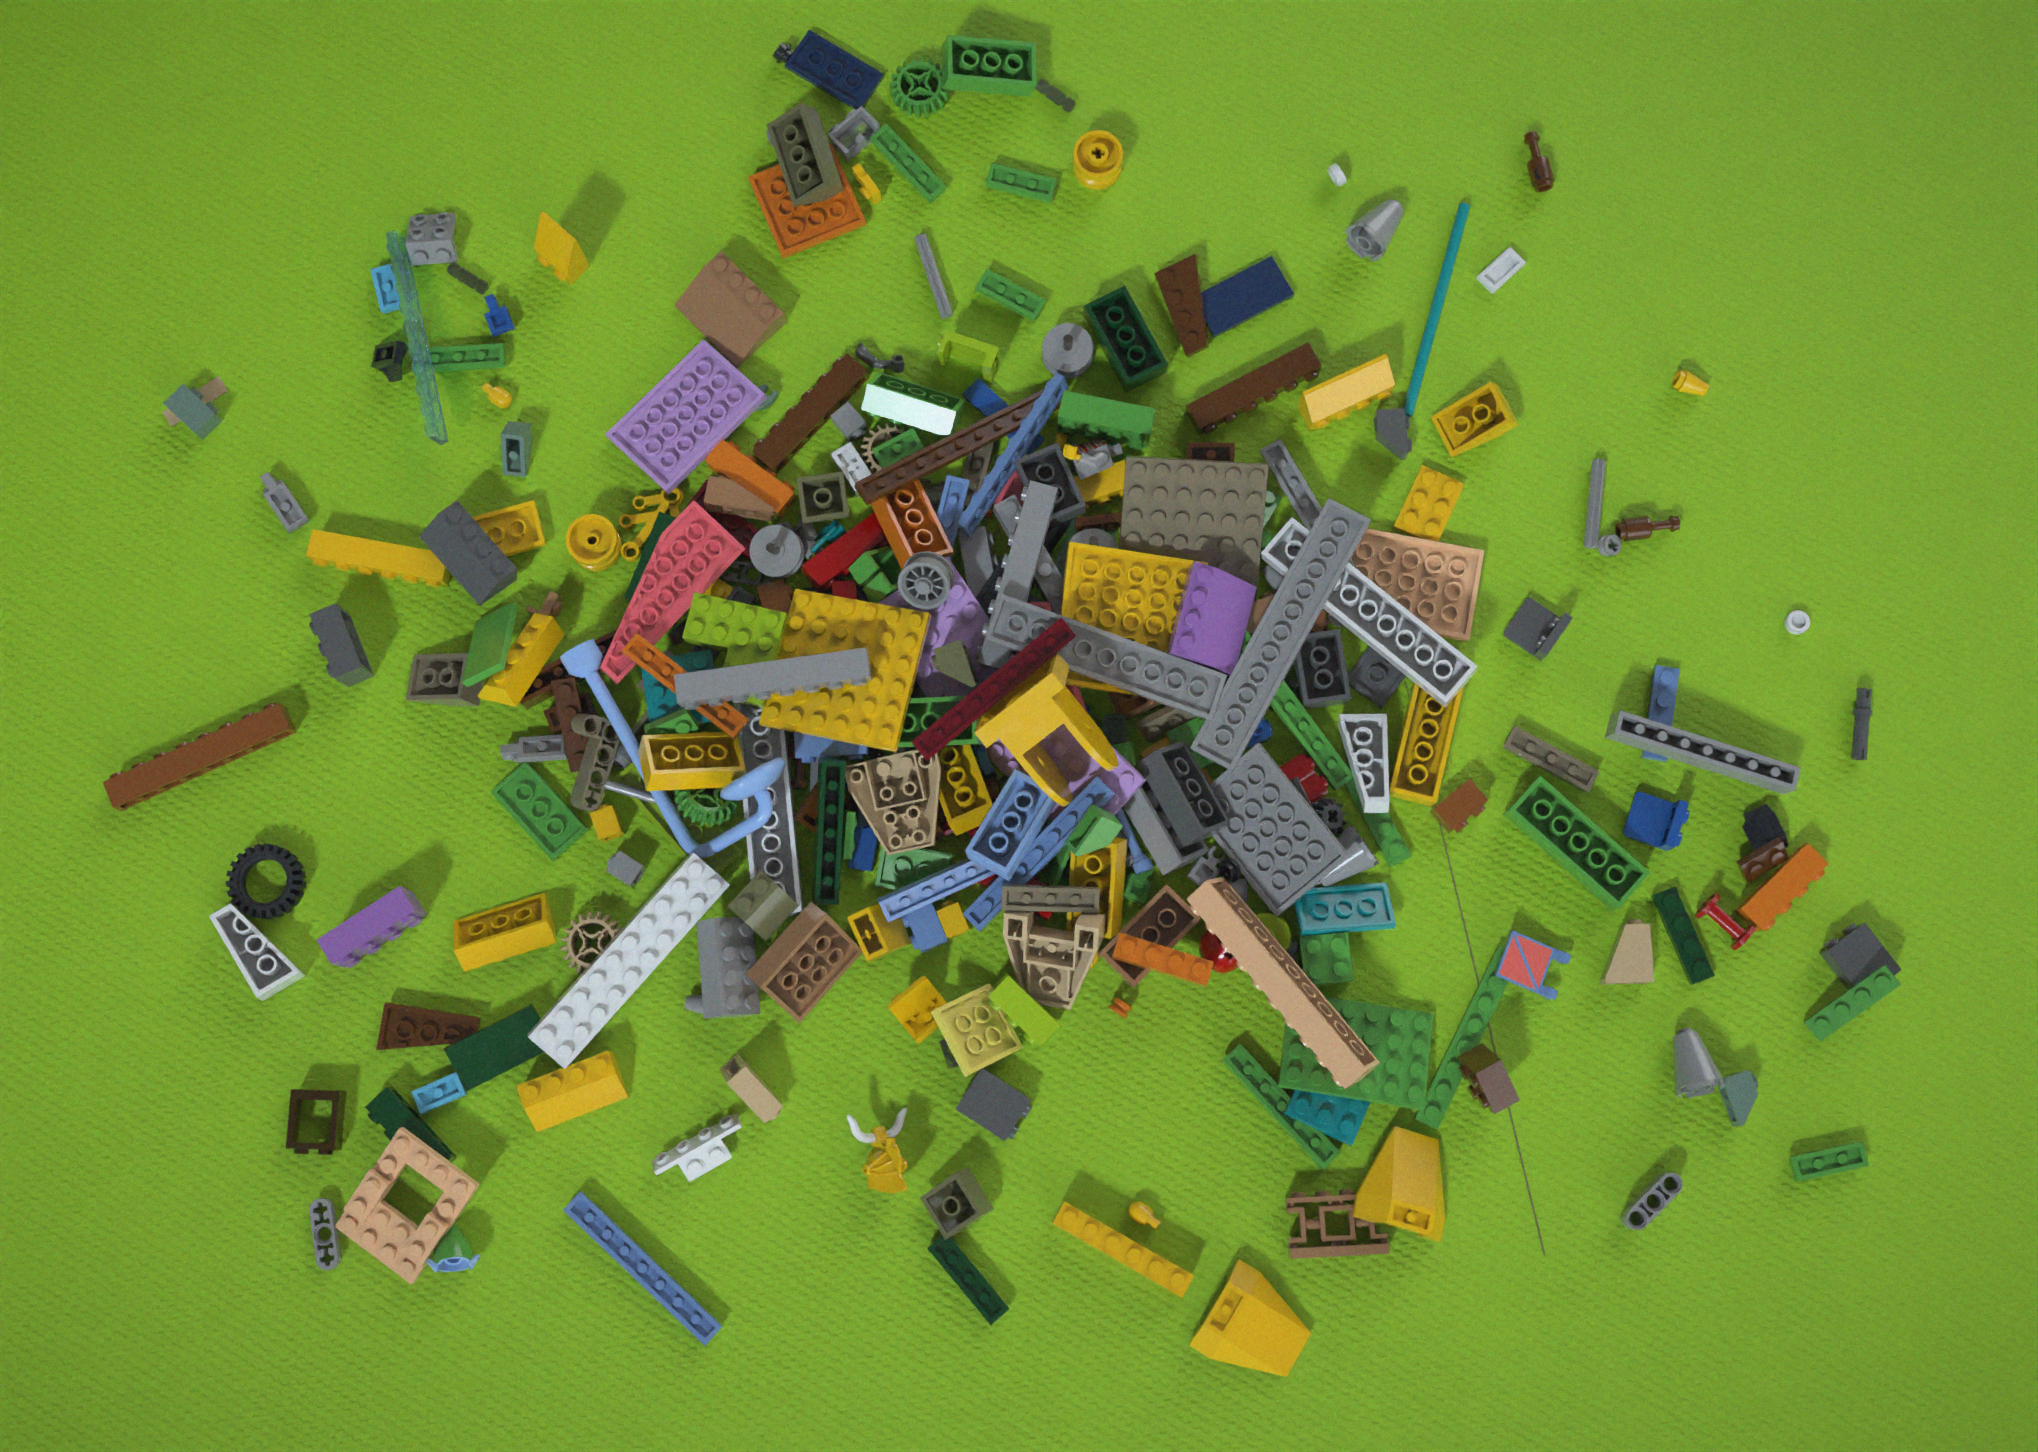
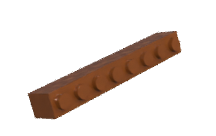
[103,703,297,811]

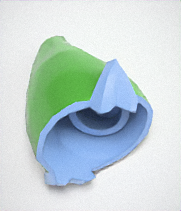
[426,1224,481,1273]

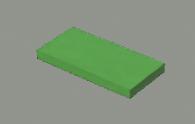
[462,602,518,687]
[491,762,589,861]

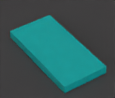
[1294,882,1396,936]

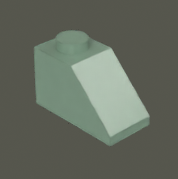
[501,421,532,477]
[1718,1070,1758,1126]

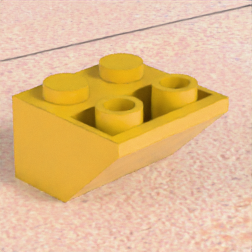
[847,904,912,963]

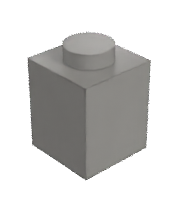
[830,402,867,442]
[606,851,647,888]

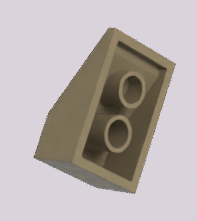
[406,653,484,707]

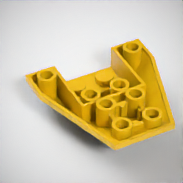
[1352,1126,1445,1242]
[1188,1259,1311,1377]

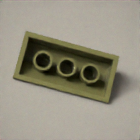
[767,103,844,206]

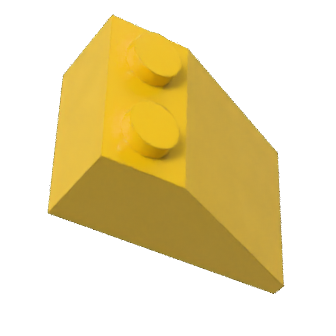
[534,211,590,285]
[1431,381,1519,457]

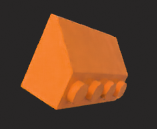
[871,480,954,569]

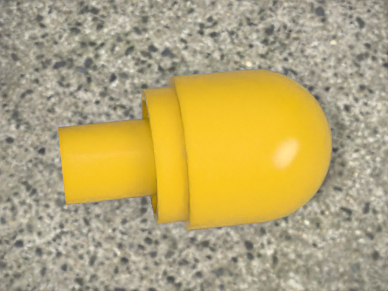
[482,382,512,409]
[1129,1201,1161,1230]

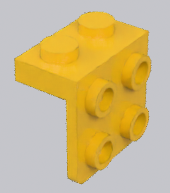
[888,976,947,1044]

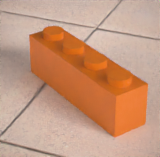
[705,440,797,520]
[1735,843,1829,932]
[1112,933,1214,987]

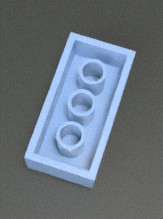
[965,769,1056,881]

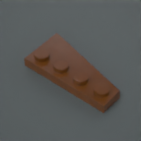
[1154,254,1209,357]
[376,1002,481,1050]

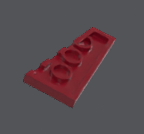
[683,479,758,560]

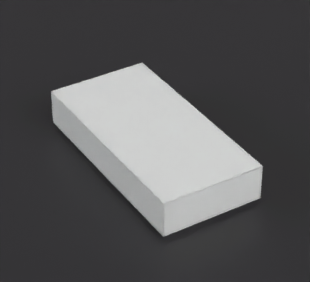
[1476,247,1526,295]

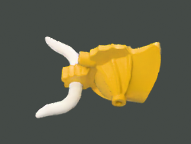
[846,1108,908,1193]

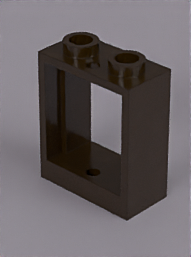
[286,1089,346,1155]

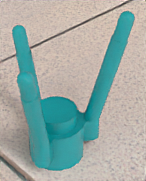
[811,521,847,552]

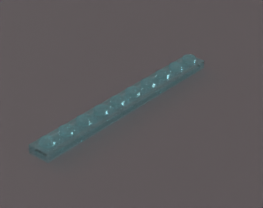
[386,230,449,445]

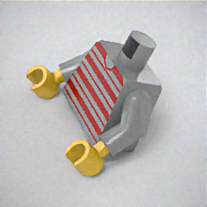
[1054,433,1123,480]

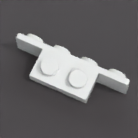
[652,1113,742,1182]

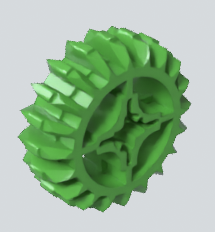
[889,57,950,118]
[674,788,739,828]

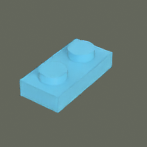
[370,263,405,314]
[412,1072,468,1114]

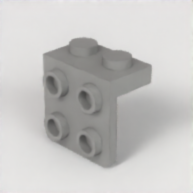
[405,212,458,265]

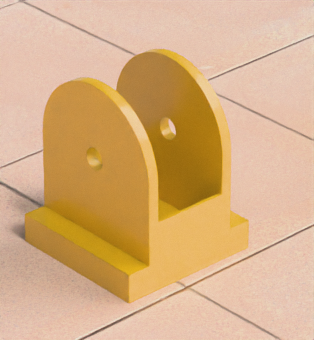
[974,652,1119,806]

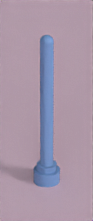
[1115,808,1153,875]

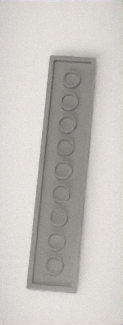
[985,594,1227,721]

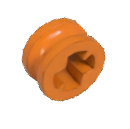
[1108,997,1132,1018]

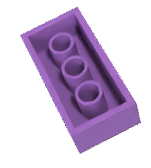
[317,886,427,968]

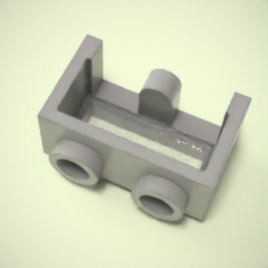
[828,106,880,163]

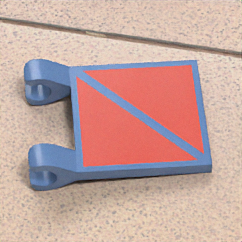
[1495,930,1571,999]

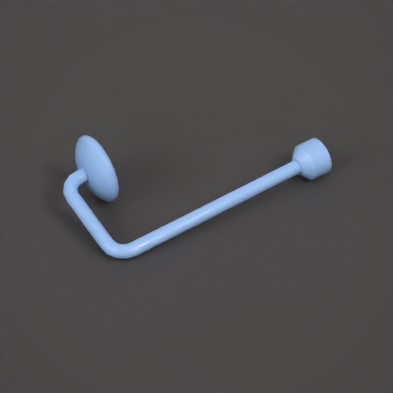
[560,639,785,858]

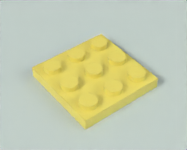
[931,983,1023,1077]

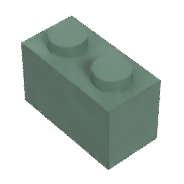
[163,384,223,440]

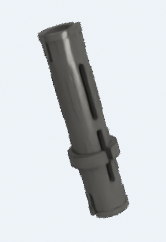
[1851,688,1873,760]

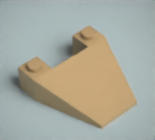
[1003,910,1105,1010]

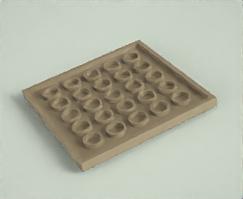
[1119,456,1269,602]

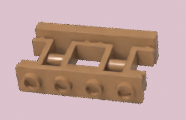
[1285,1189,1390,1259]

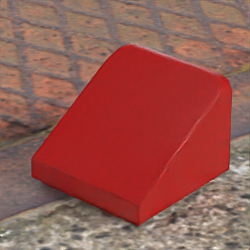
[832,580,857,600]

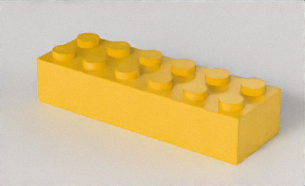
[1389,682,1464,807]

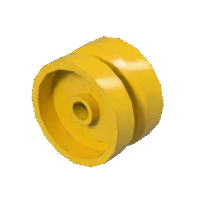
[1073,130,1123,190]
[566,514,622,572]

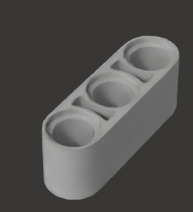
[1620,1172,1683,1230]

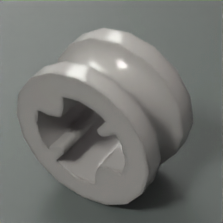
[1597,534,1621,556]

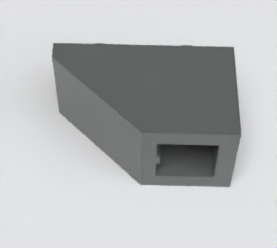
[1373,408,1412,460]

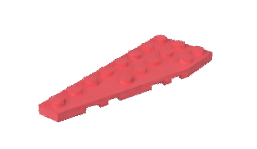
[600,500,746,684]

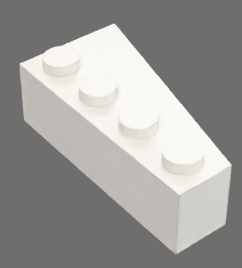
[1338,714,1390,813]
[209,904,305,1001]

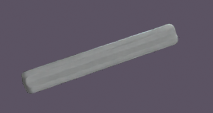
[915,234,953,319]
[1584,459,1606,549]

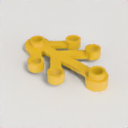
[619,487,684,562]

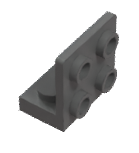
[1503,597,1573,661]

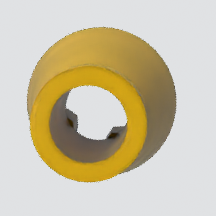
[1672,370,1709,397]

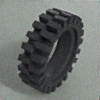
[226,843,306,919]

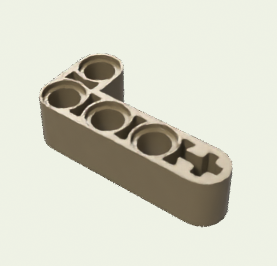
[570,713,620,811]

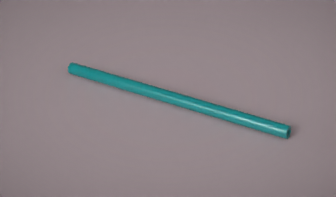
[1403,203,1470,417]

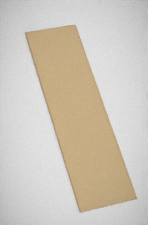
[162,376,228,427]

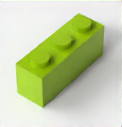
[986,972,1060,1046]

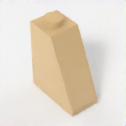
[1600,919,1654,985]
[719,1053,783,1123]

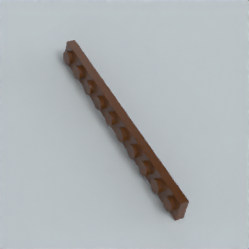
[854,388,1061,505]

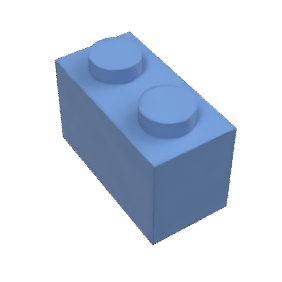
[901,903,948,953]

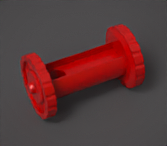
[1694,892,1756,951]

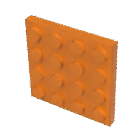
[748,143,866,259]

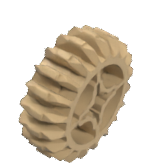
[860,422,908,474]
[561,912,622,974]

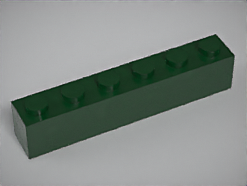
[812,757,846,905]

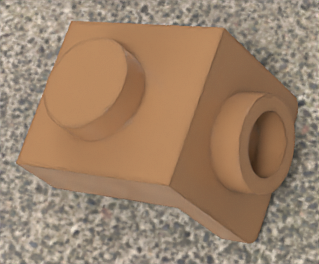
[526,591,563,618]

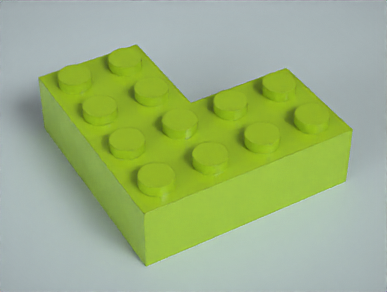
[682,592,789,709]

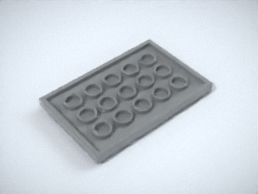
[1210,743,1350,917]

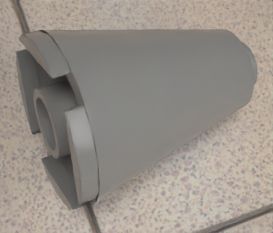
[1345,199,1404,261]
[1317,824,1379,887]
[1673,1028,1726,1098]

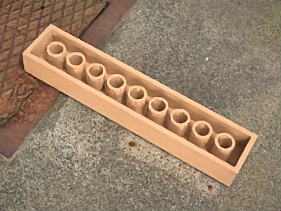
[1186,877,1380,1089]

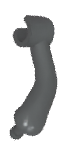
[855,343,904,373]

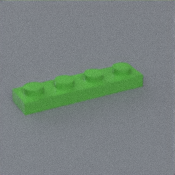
[869,123,946,204]
[412,343,506,373]
[1344,779,1412,868]
[1804,964,1901,1042]

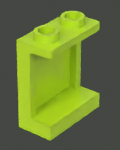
[936,330,1000,383]

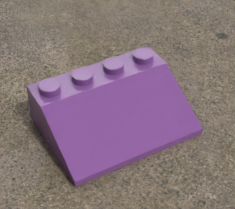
[1166,561,1257,676]

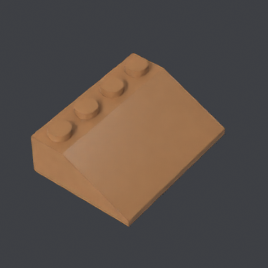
[675,251,787,368]
[745,902,862,1023]

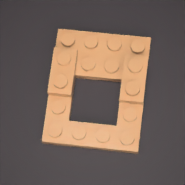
[335,1127,480,1285]

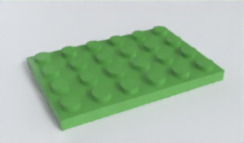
[1278,996,1433,1110]

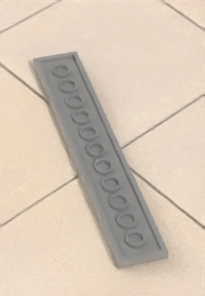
[1190,498,1371,772]

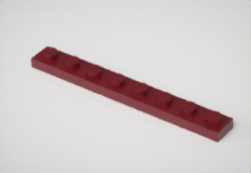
[911,618,1076,761]

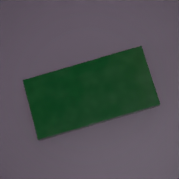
[444,1003,545,1091]

